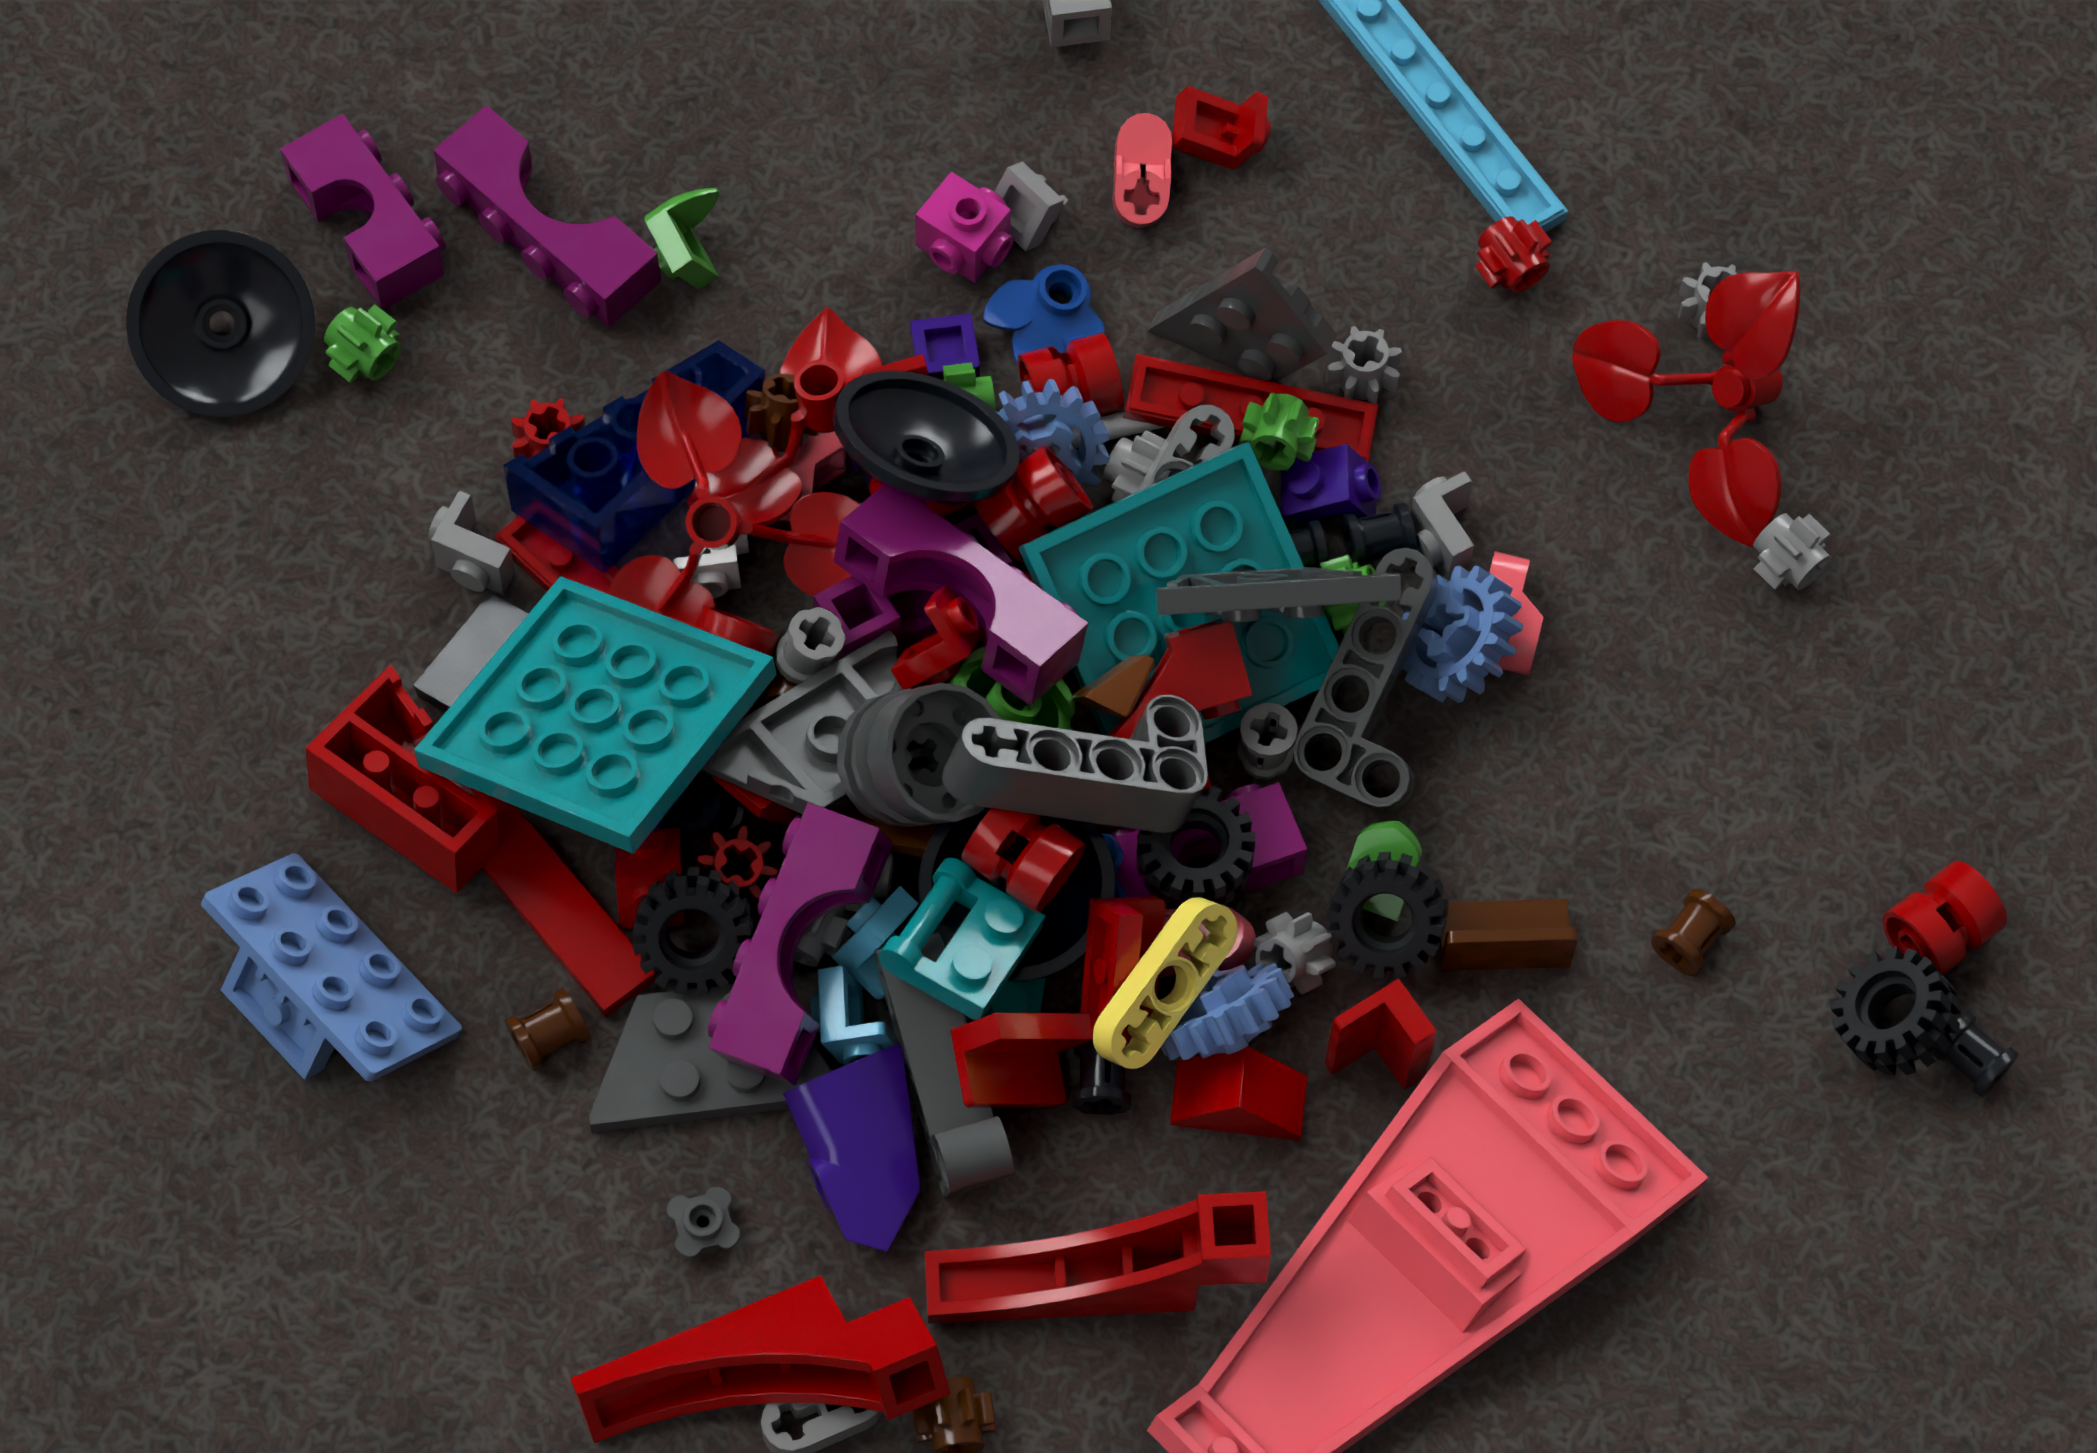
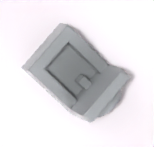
[1410,472,1474,581]
[428,491,515,595]

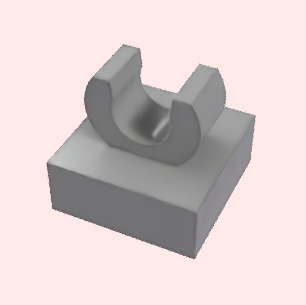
[995,161,1068,251]

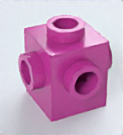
[915,172,1014,283]

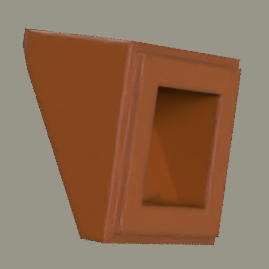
[1072,655,1155,718]

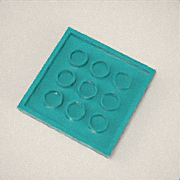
[1018,442,1339,744]
[414,576,777,854]

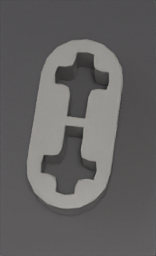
[761,1403,882,1453]

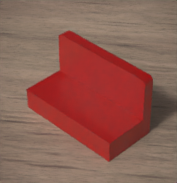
[1080,896,1166,1043]
[1325,979,1437,1090]
[950,1013,1093,1108]

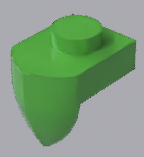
[644,188,720,289]
[1347,821,1422,921]

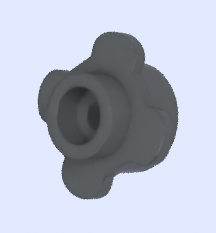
[667,1187,740,1259]

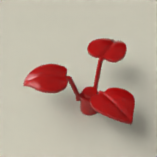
[1572,271,1800,547]
[687,307,971,526]
[608,371,860,627]

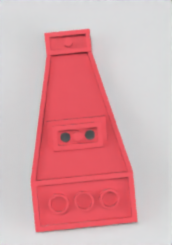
[1147,998,1709,1453]

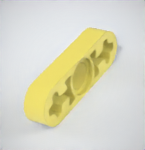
[1093,897,1238,1069]

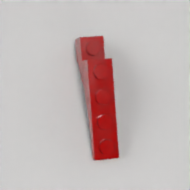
[1099,618,1253,830]
[925,1191,1271,1324]
[570,1275,951,1443]

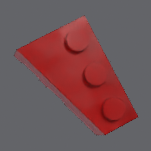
[305,664,499,894]

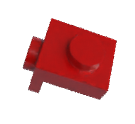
[1172,86,1271,169]
[891,584,981,690]
[615,828,684,929]

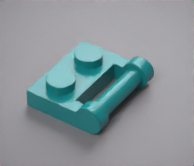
[879,858,1046,1020]

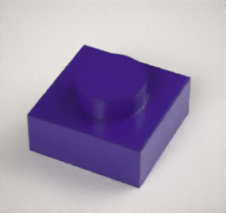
[910,313,980,380]

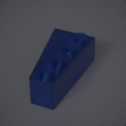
[503,340,767,573]

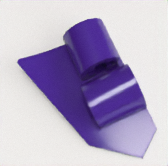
[783,1044,920,1252]

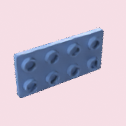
[201,853,462,1082]

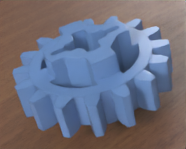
[997,379,1110,486]
[1402,565,1523,703]
[1161,963,1294,1060]

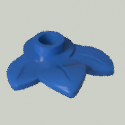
[983,264,1104,366]

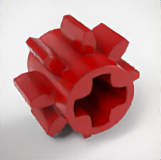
[1475,216,1553,293]
[511,398,587,478]
[695,826,778,904]

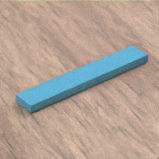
[1319,0,1568,232]

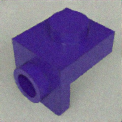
[1280,444,1381,525]

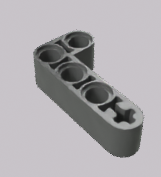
[1293,548,1438,812]
[942,695,1208,833]
[874,932,1015,1197]

